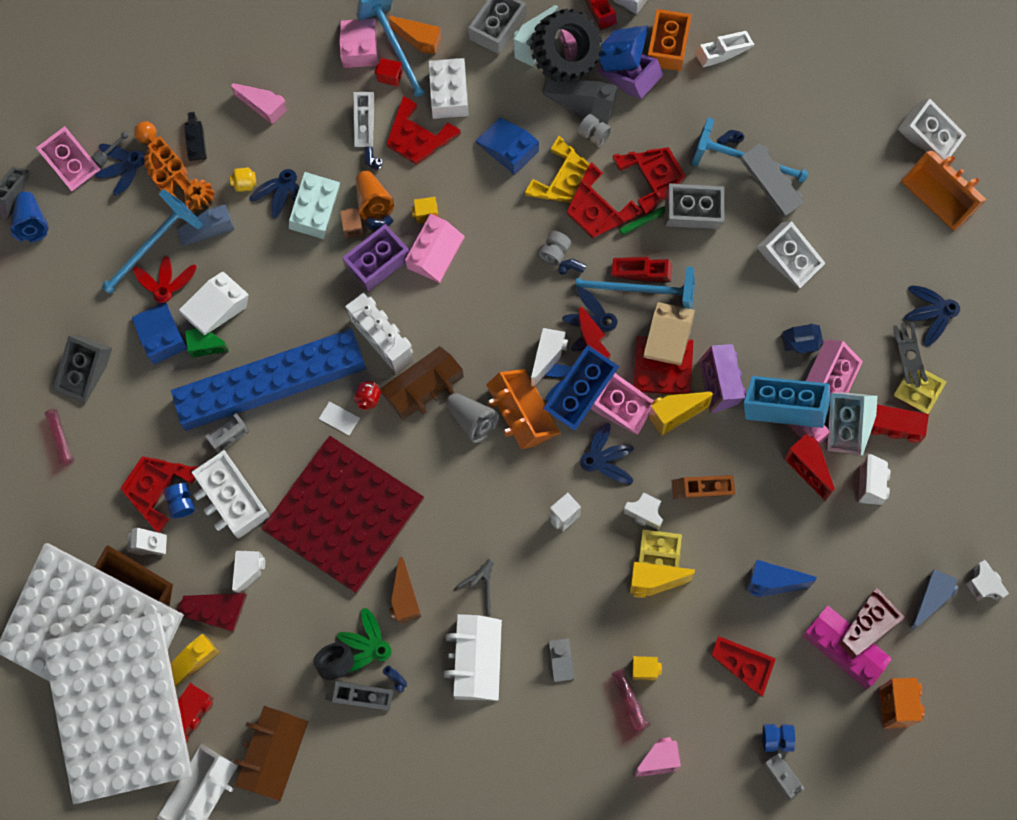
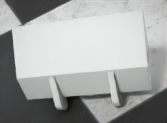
[444,615,502,701]
[157,744,238,820]

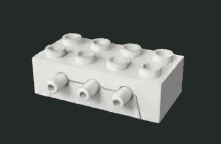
[345,293,414,374]
[192,450,270,539]

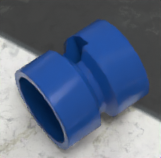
[164,483,196,519]
[762,724,795,752]

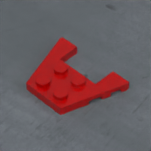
[387,96,461,165]
[612,147,686,215]
[566,162,643,239]
[120,456,198,533]

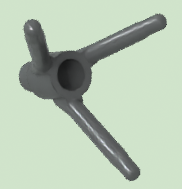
[456,559,494,615]

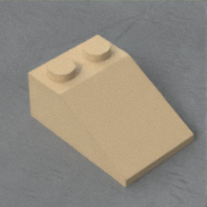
[643,302,695,366]

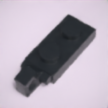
[184,112,207,161]

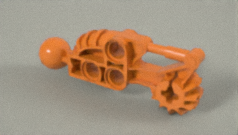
[134,121,215,214]

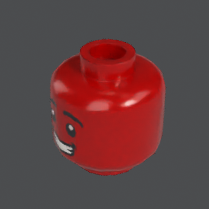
[353,381,381,410]

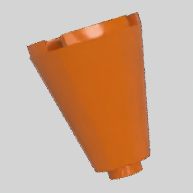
[355,171,394,220]

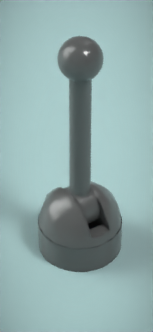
[91,132,128,167]

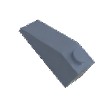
[177,204,234,247]
[910,570,958,630]

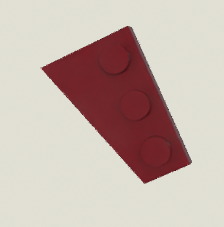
[178,593,247,632]

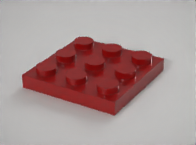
[633,336,694,395]

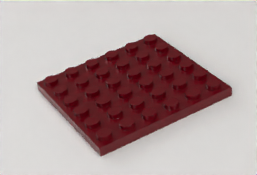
[261,435,424,594]

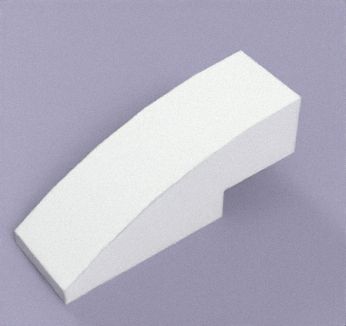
[695,31,754,68]

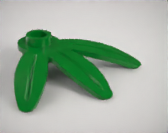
[337,608,392,673]

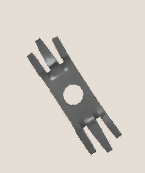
[893,323,928,388]

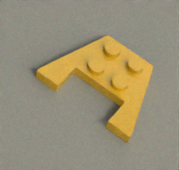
[525,136,592,203]

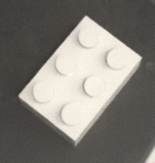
[429,58,469,119]

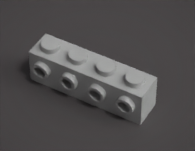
[740,143,804,217]

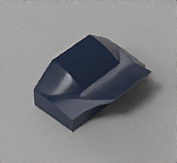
[781,324,824,354]

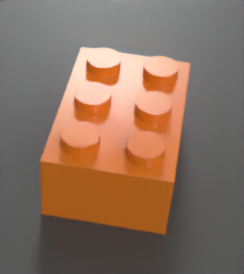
[648,9,692,72]
[879,678,925,728]

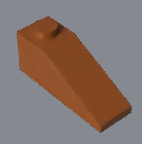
[671,475,735,500]
[389,557,422,624]

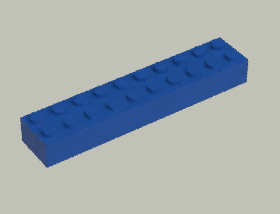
[171,329,367,431]

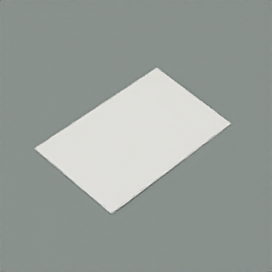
[319,401,360,435]

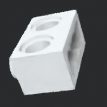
[550,493,581,531]

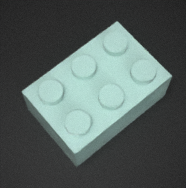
[288,172,340,239]

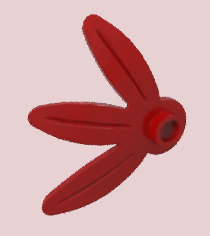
[133,256,197,303]

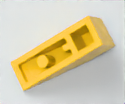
[170,633,220,688]

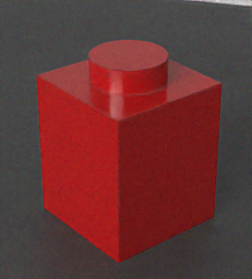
[374,58,403,87]

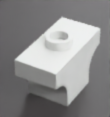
[623,492,663,531]
[127,528,167,556]
[966,560,1009,601]

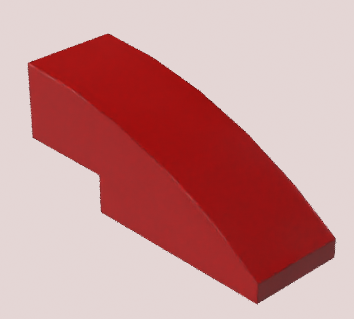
[585,0,617,30]
[611,257,673,282]
[578,306,611,359]

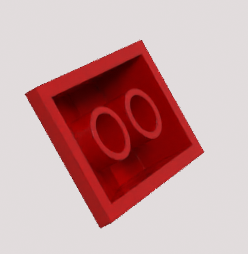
[784,433,835,501]

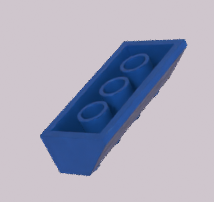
[543,345,619,431]

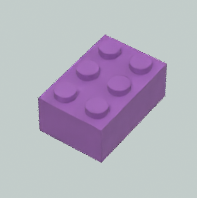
[342,224,409,292]

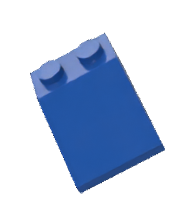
[599,25,649,72]
[475,117,539,175]
[132,302,187,365]
[746,560,817,597]

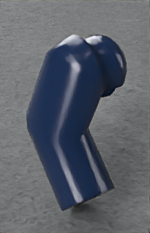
[364,146,383,170]
[366,215,394,231]
[558,259,586,275]
[383,666,407,693]

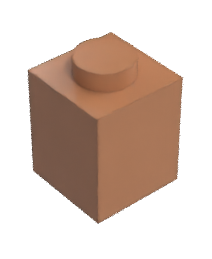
[340,208,364,239]

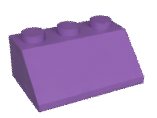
[699,344,746,413]

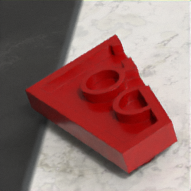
[711,636,776,697]

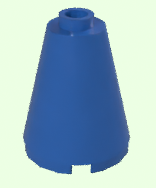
[10,191,49,243]

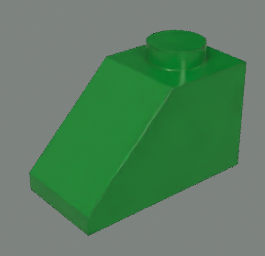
[186,327,229,358]

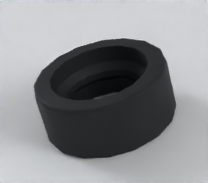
[313,642,354,680]

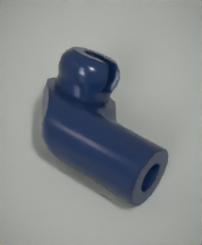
[716,130,745,145]

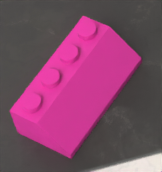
[802,605,892,690]

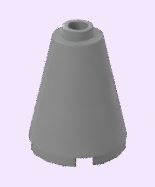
[446,393,499,443]

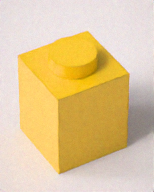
[411,197,438,224]
[632,656,662,681]

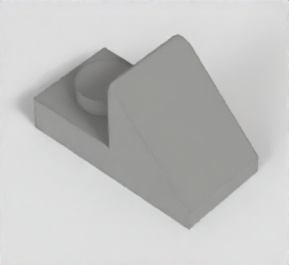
[549,638,574,682]

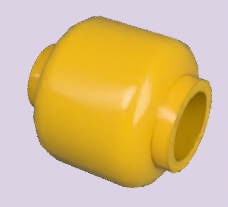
[229,167,256,192]

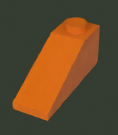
[389,16,441,54]

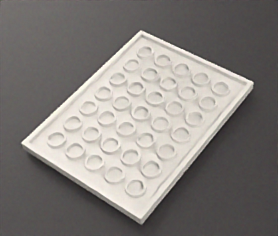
[0,543,184,682]
[42,613,193,804]

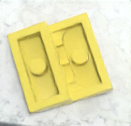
[894,370,947,414]
[639,529,682,567]

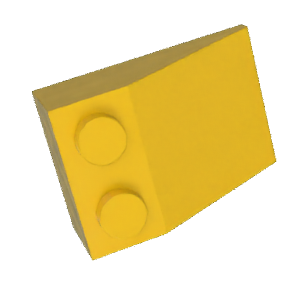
[649,391,713,436]
[630,562,695,598]

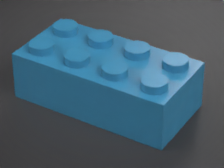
[744,376,830,428]

